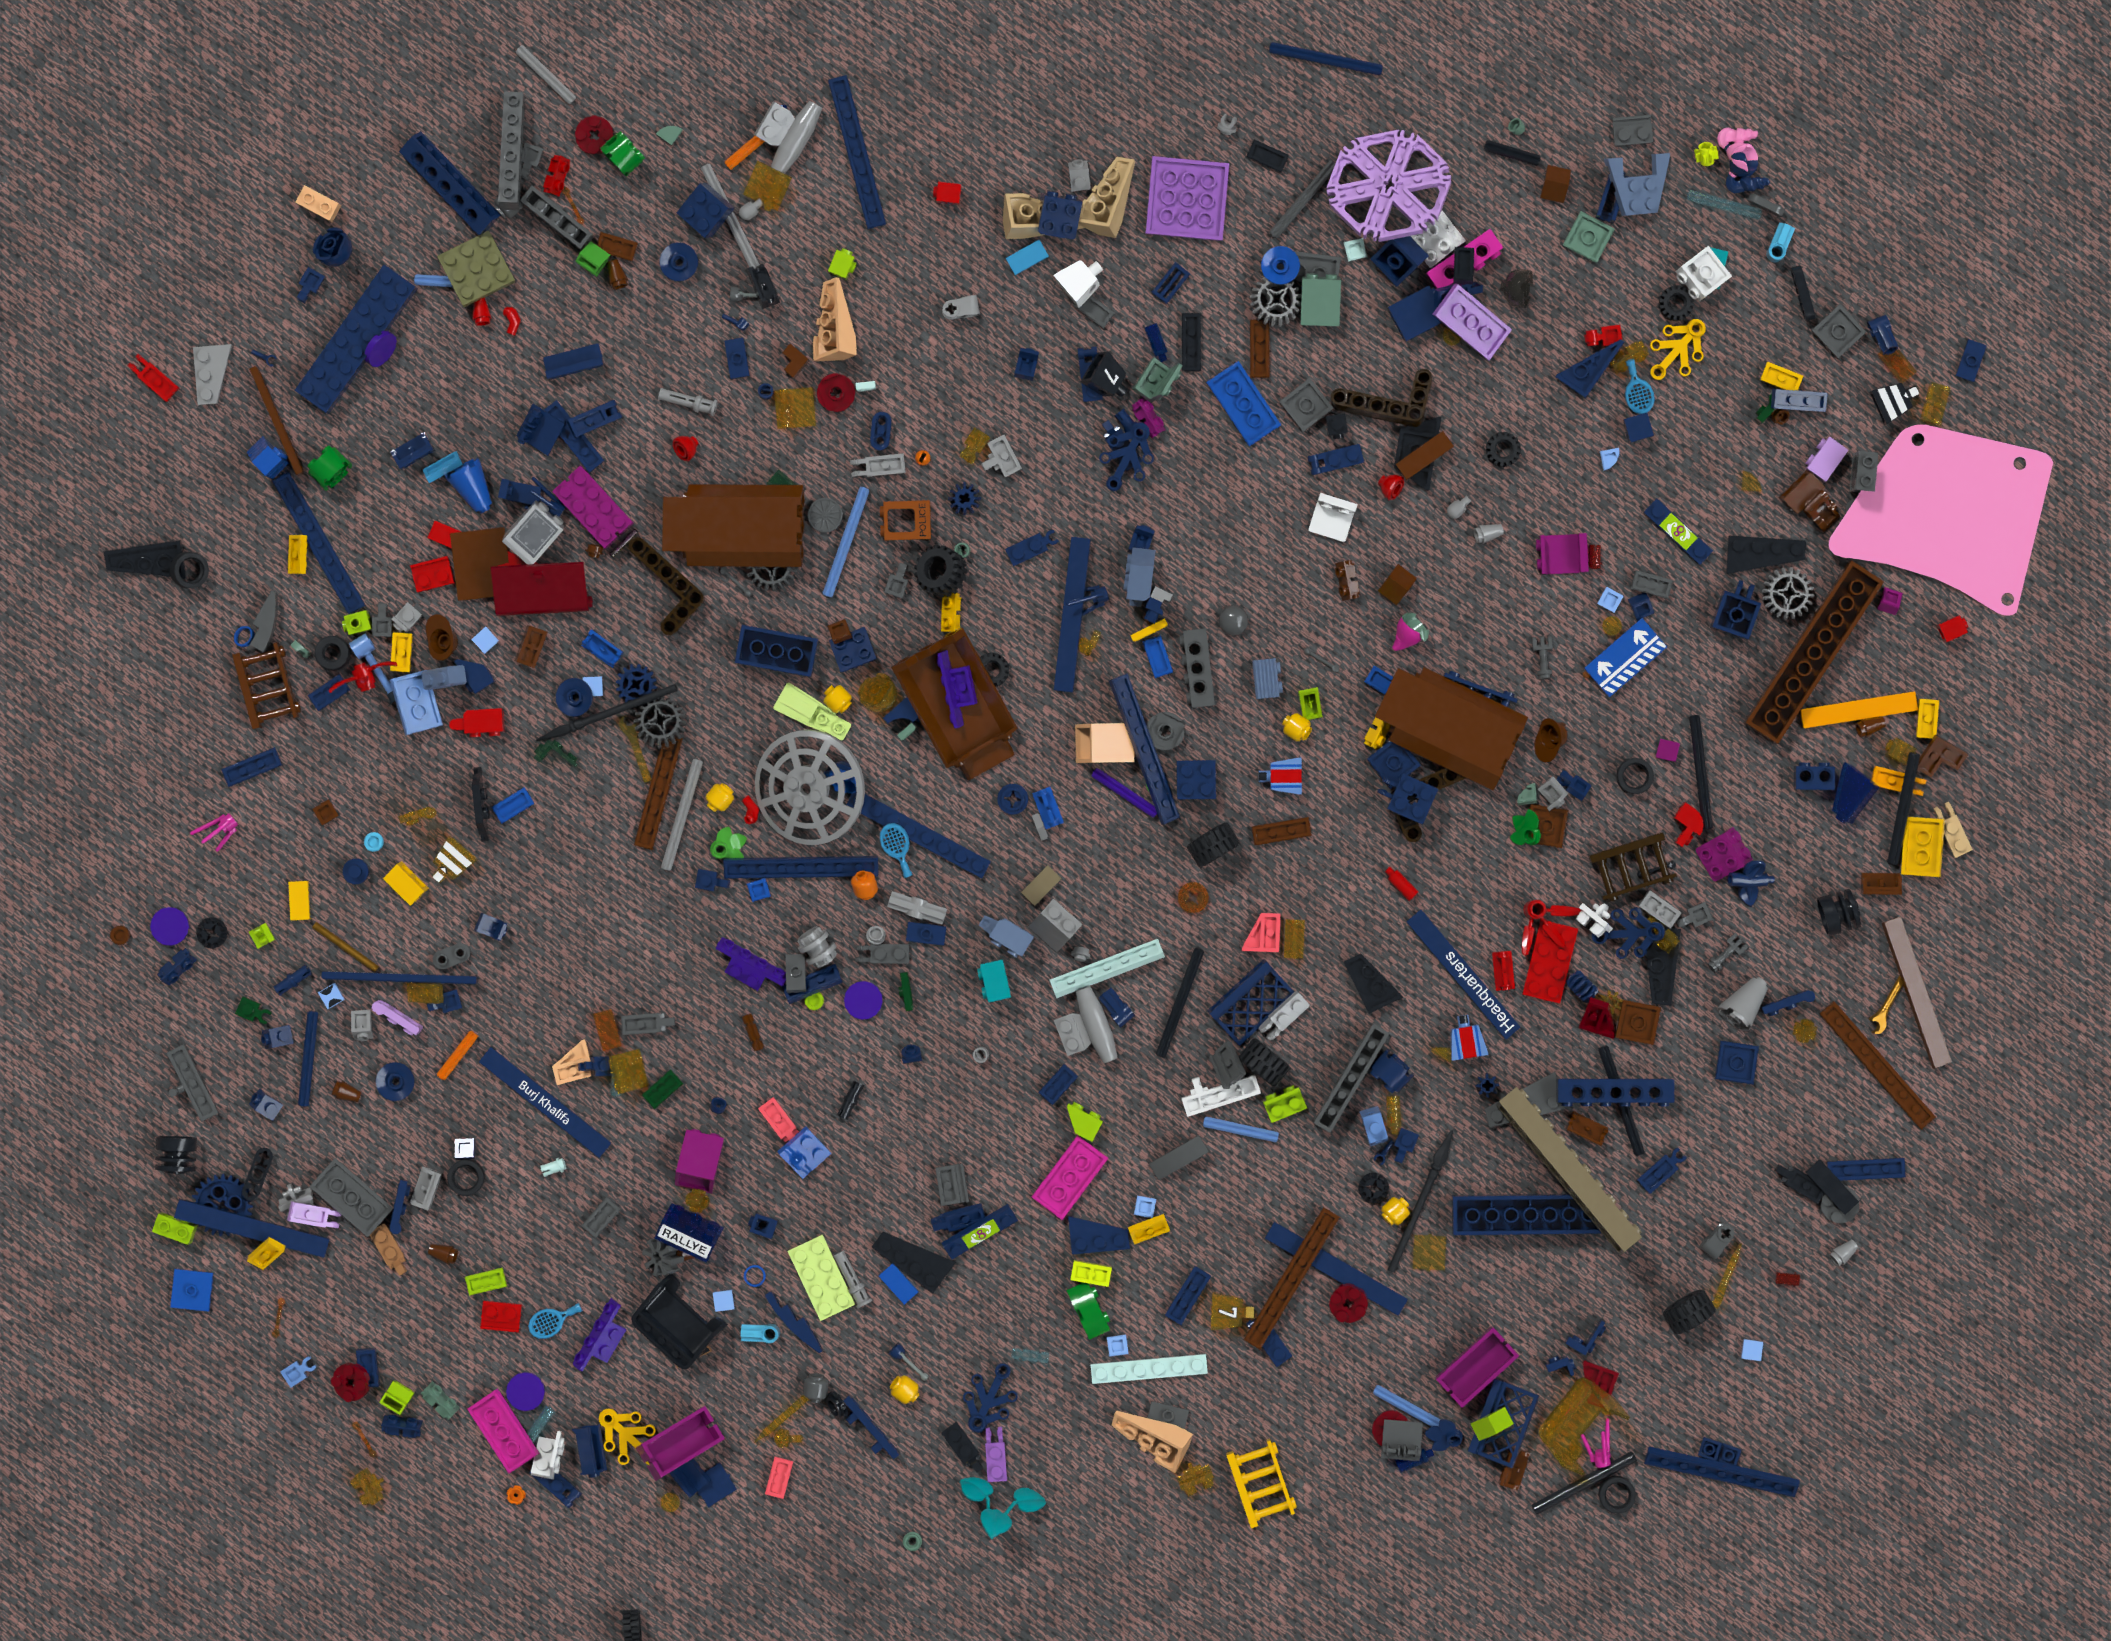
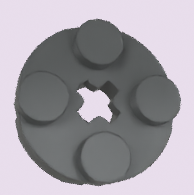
[1147,712,1185,750]
[1820,1185,1859,1223]

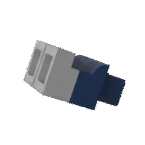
[1144,586,1173,624]

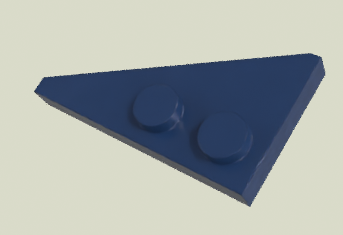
[1555,339,1625,398]

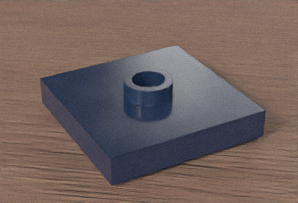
[1367,741,1421,789]
[1714,1041,1759,1085]

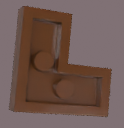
[1917,734,1968,778]

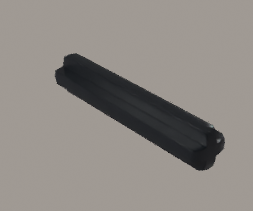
[1484,140,1541,166]

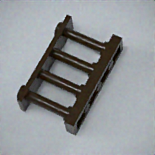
[1588,832,1677,902]

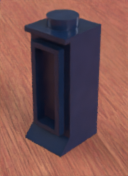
[1595,172,1628,224]
[571,1424,607,1478]

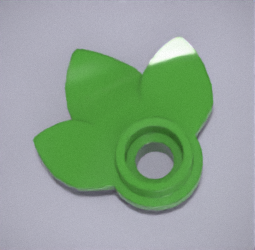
[710,827,747,859]

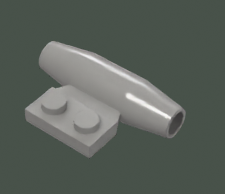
[754,101,823,175]
[1054,986,1118,1063]

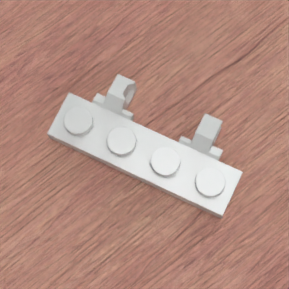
[1182,1074,1261,1117]

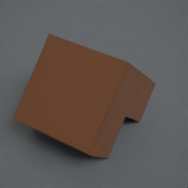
[1540,165,1571,203]
[782,344,810,379]
[1378,564,1417,605]

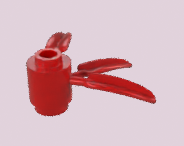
[329,661,397,693]
[1522,900,1581,956]

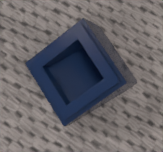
[1628,593,1654,621]

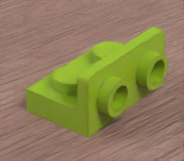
[1263,1085,1307,1123]

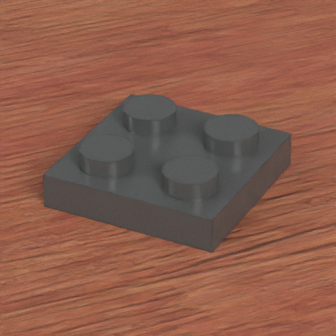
[1811,304,1866,359]
[1279,378,1333,432]

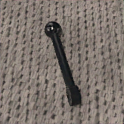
[1637,861,1676,878]

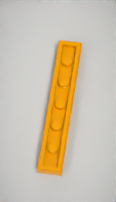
[1800,691,1918,728]

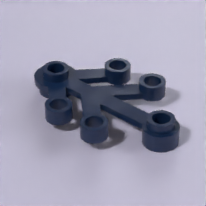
[1099,422,1155,491]
[1592,907,1665,959]
[963,1363,1018,1433]

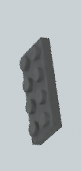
[309,1158,393,1238]

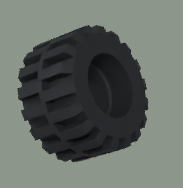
[914,545,968,597]
[1187,822,1240,867]
[1238,1038,1291,1087]
[1663,1289,1716,1334]

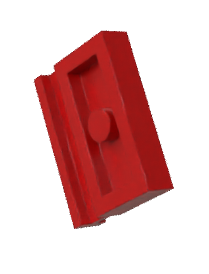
[410,556,455,593]
[480,1300,522,1333]

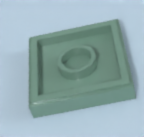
[1562,211,1615,263]

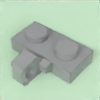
[981,435,1022,478]

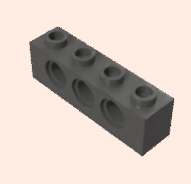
[520,186,594,251]
[1179,628,1215,708]

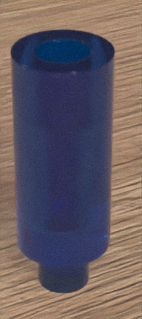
[1144,323,1168,363]
[1395,1448,1434,1473]

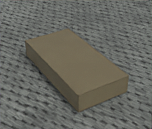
[1021,865,1062,906]

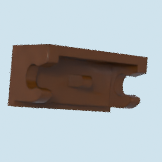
[1778,471,1825,514]
[514,625,548,668]
[1861,873,1902,895]
[1565,1111,1609,1146]
[1498,1447,1531,1490]

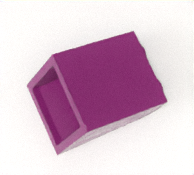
[675,1129,724,1194]

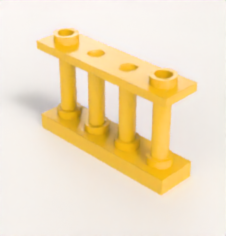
[1226,1439,1297,1529]

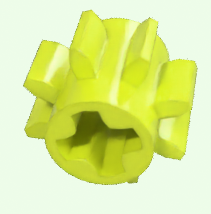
[1694,142,1719,166]

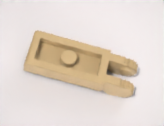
[1934,802,1973,858]

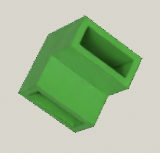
[576,241,610,277]

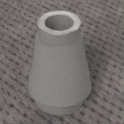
[1474,524,1504,544]
[1829,1239,1859,1267]

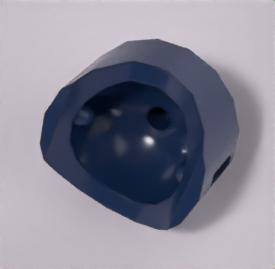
[343,859,369,884]

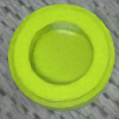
[804,992,824,1010]

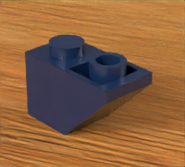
[454,659,496,694]

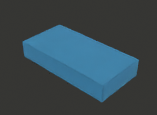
[1006,240,1049,275]
[423,451,463,483]

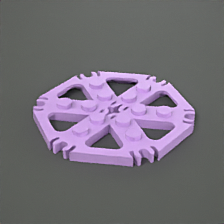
[1327,130,1451,242]

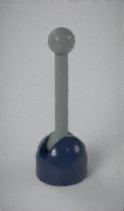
[888,1343,928,1381]

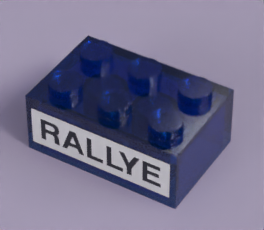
[654,1203,724,1263]

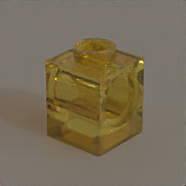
[1884,737,1917,766]

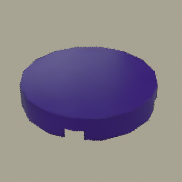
[365,331,397,367]
[150,907,190,946]
[844,981,883,1020]
[506,1372,545,1411]

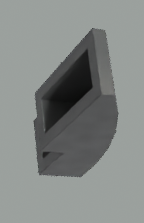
[250,590,278,652]
[1149,1134,1209,1180]

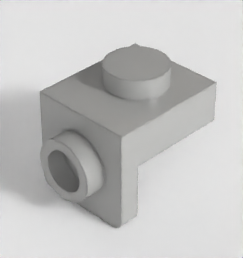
[1068,159,1091,192]
[1538,777,1568,811]

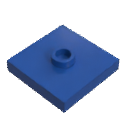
[170,1269,214,1312]

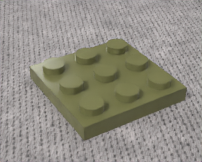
[437,231,515,308]

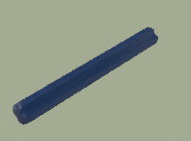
[298,1011,318,1107]

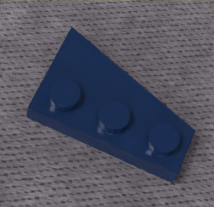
[1068,1216,1130,1255]

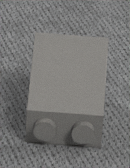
[1028,898,1083,952]

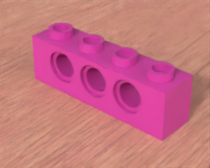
[1425,229,1503,289]

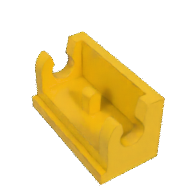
[383,861,429,906]

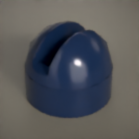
[758,383,773,400]
[710,1097,727,1114]

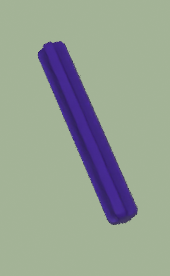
[1091,768,1157,817]

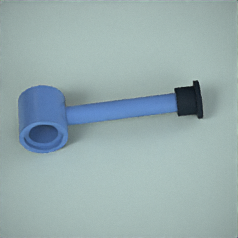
[349,633,395,704]

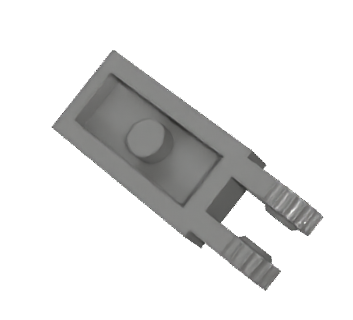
[850,453,906,477]
[1259,991,1310,1040]

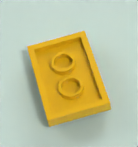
[1901,817,1945,877]

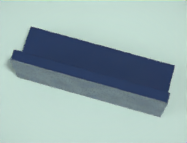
[543,344,605,380]
[669,1458,711,1498]

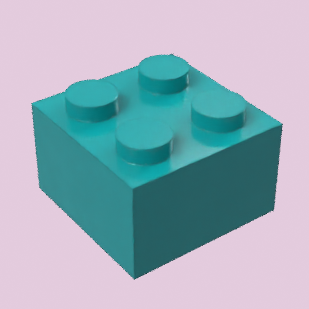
[977,959,1011,1003]

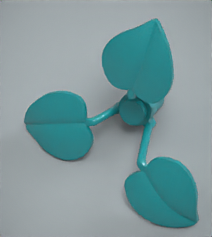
[959,1477,1046,1539]

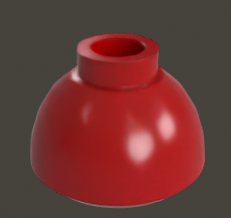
[673,436,699,461]
[1378,475,1404,500]

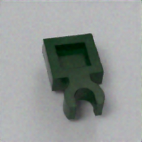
[235,996,272,1024]

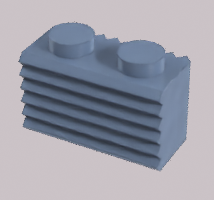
[1252,658,1283,699]
[421,665,466,690]

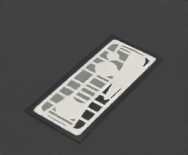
[609,529,638,558]

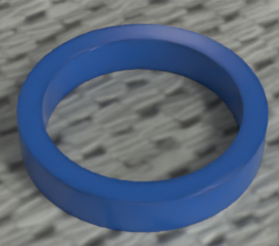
[234,626,255,647]
[744,1265,766,1287]

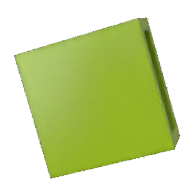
[379,1380,415,1415]

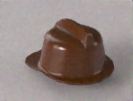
[426,614,458,661]
[1534,718,1568,763]

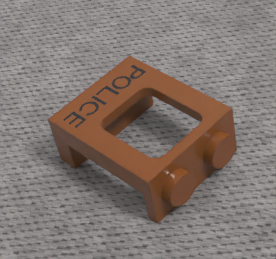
[880,500,931,541]

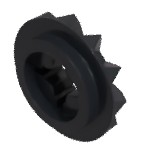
[196,917,228,948]
[1358,1173,1389,1203]
[827,1391,848,1421]

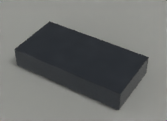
[1246,139,1289,173]
[1453,247,1474,285]

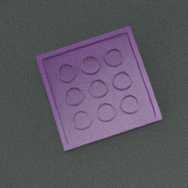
[1145,156,1229,241]

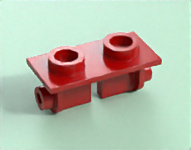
[543,155,570,197]
[1492,951,1515,991]

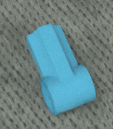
[1766,222,1795,263]
[741,1324,780,1343]

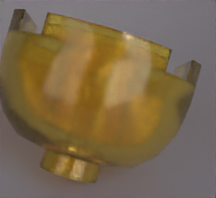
[858,673,897,713]

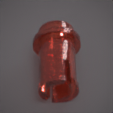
[1588,545,1603,569]
[1775,1272,1800,1288]

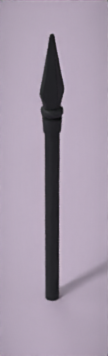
[536,684,678,741]
[1387,1130,1453,1273]

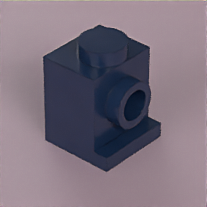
[748,1212,778,1239]

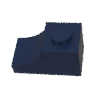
[883,697,921,724]

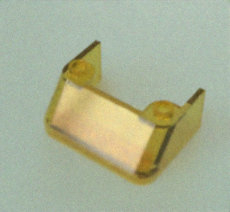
[1539,1377,1630,1475]

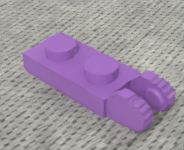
[985,1427,1007,1482]

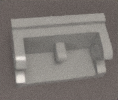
[1639,890,1681,928]
[410,1166,443,1210]

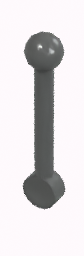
[720,567,752,597]
[1304,647,1339,672]

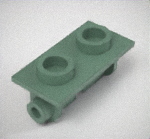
[420,1381,460,1420]

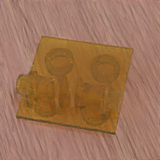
[743,161,792,211]
[774,387,816,429]
[608,1049,649,1094]

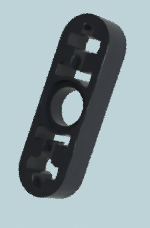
[1790,265,1815,321]
[241,1148,273,1202]

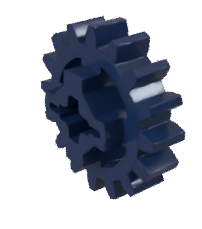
[615,664,658,705]

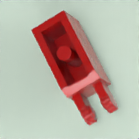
[449,708,505,737]

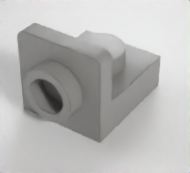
[391,602,422,632]
[351,1010,373,1041]

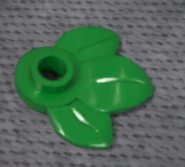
[1510,809,1541,845]

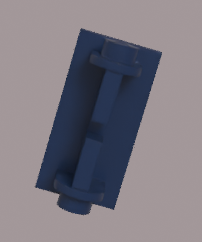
[157,948,197,985]
[381,1415,423,1438]

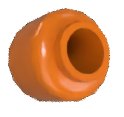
[851,871,878,900]

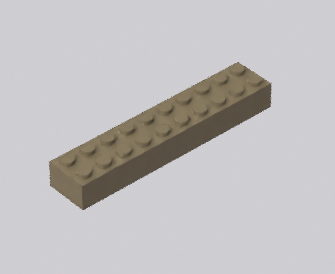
[1496,1087,1642,1255]

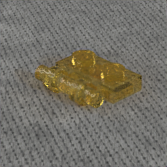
[398,807,437,826]

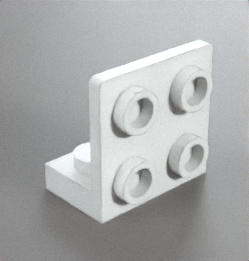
[1411,211,1466,268]
[1309,493,1358,542]
[531,1431,565,1479]

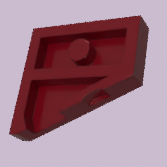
[1578,997,1616,1039]
[1582,1360,1619,1409]

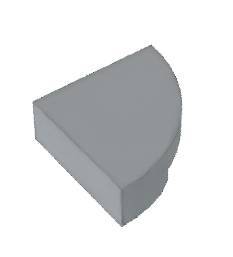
[1032,813,1048,841]

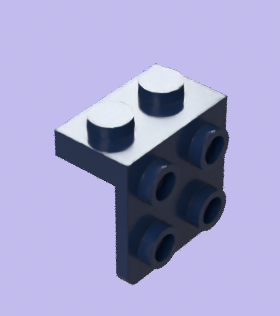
[1038,190,1083,239]

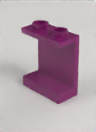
[1536,533,1589,575]

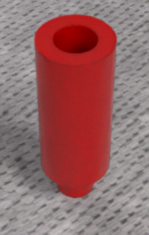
[1385,867,1419,901]

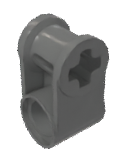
[1699,1223,1734,1260]

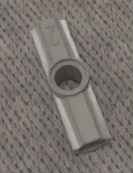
[887,891,947,925]

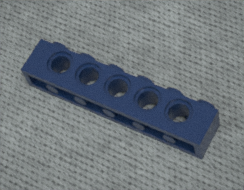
[399,131,501,235]
[1556,1079,1674,1106]

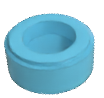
[364,832,384,852]

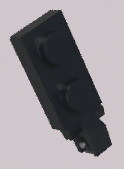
[1774,1164,1824,1204]
[941,1421,983,1473]

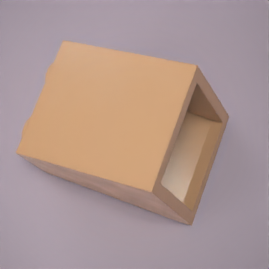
[1075,723,1136,763]

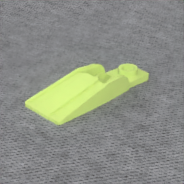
[773,683,851,740]

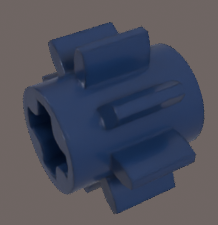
[1475,1073,1499,1097]

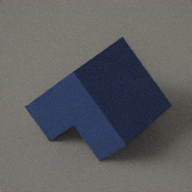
[1623,413,1654,444]

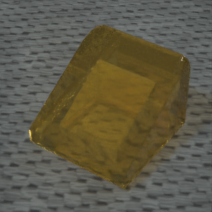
[1431,1047,1451,1063]

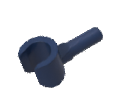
[722,314,749,330]
[251,349,277,366]
[1374,1140,1395,1165]

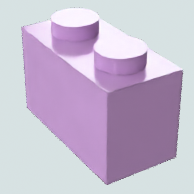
[1805,437,1848,483]

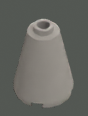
[1717,977,1768,1032]

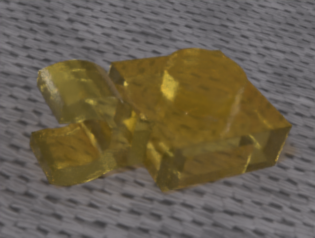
[960,427,990,464]

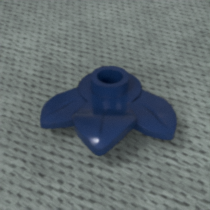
[1425,1419,1463,1451]

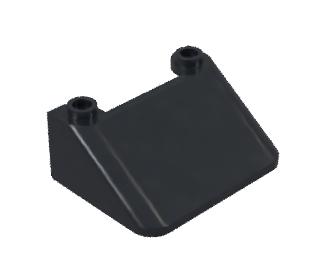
[631,1274,728,1369]

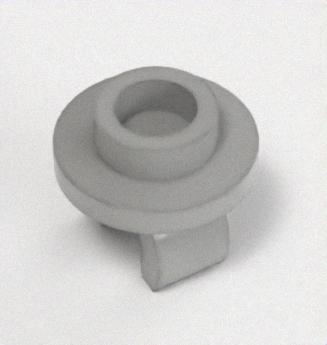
[1217,114,1237,135]

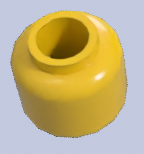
[823,685,852,714]
[1282,713,1312,742]
[705,783,734,812]
[1381,1197,1410,1226]
[890,1375,919,1404]

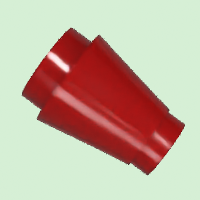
[472,298,492,326]

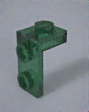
[533,739,579,768]

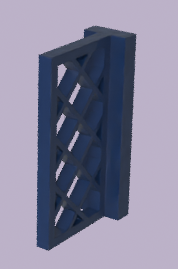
[1207,959,1294,1046]
[1468,1379,1540,1468]

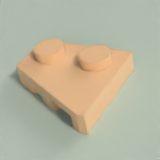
[552,1039,591,1085]

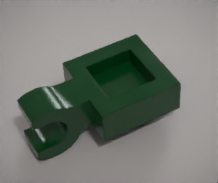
[1754,393,1775,424]

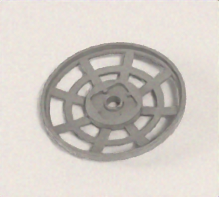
[755,730,865,845]

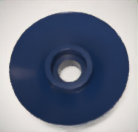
[659,243,698,281]
[556,678,593,717]
[376,1062,415,1101]

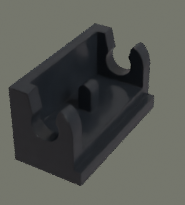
[748,264,780,309]

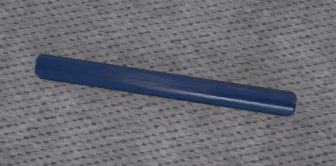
[1269,42,1383,75]

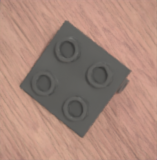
[1381,1419,1423,1461]

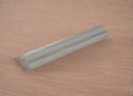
[516,45,576,104]

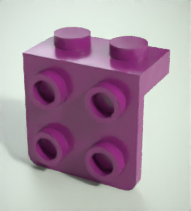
[1696,827,1753,881]

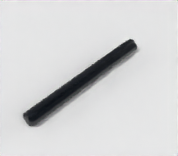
[1689,715,1713,830]
[1887,752,1920,865]
[1156,948,1204,1058]
[1598,1046,1645,1156]
[1532,1452,1637,1514]

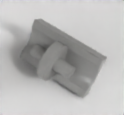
[278,1184,314,1217]

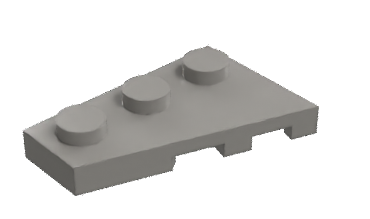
[193,344,232,405]

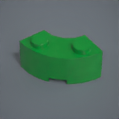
[1067,1282,1111,1340]

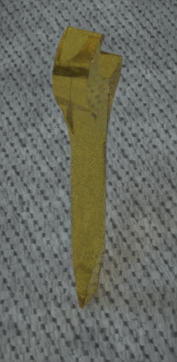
[619,716,651,783]
[1712,1243,1742,1309]
[754,1395,809,1443]

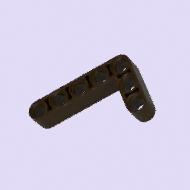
[1331,369,1432,427]
[629,537,705,636]
[1388,768,1466,842]

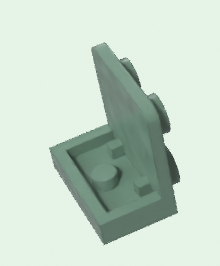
[1132,357,1183,403]

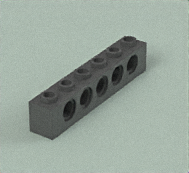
[498,92,525,210]
[1313,1023,1390,1133]

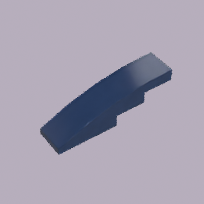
[765,1290,823,1353]

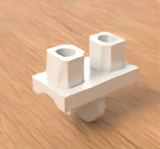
[1576,903,1613,938]

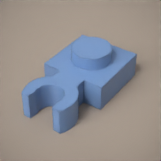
[280,1356,317,1388]

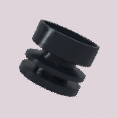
[1817,889,1861,936]
[155,1136,197,1174]

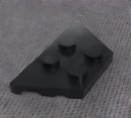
[1394,417,1441,491]
[472,767,490,842]

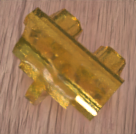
[1177,1462,1214,1496]
[350,1468,385,1506]

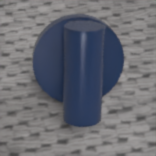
[901,1044,922,1064]

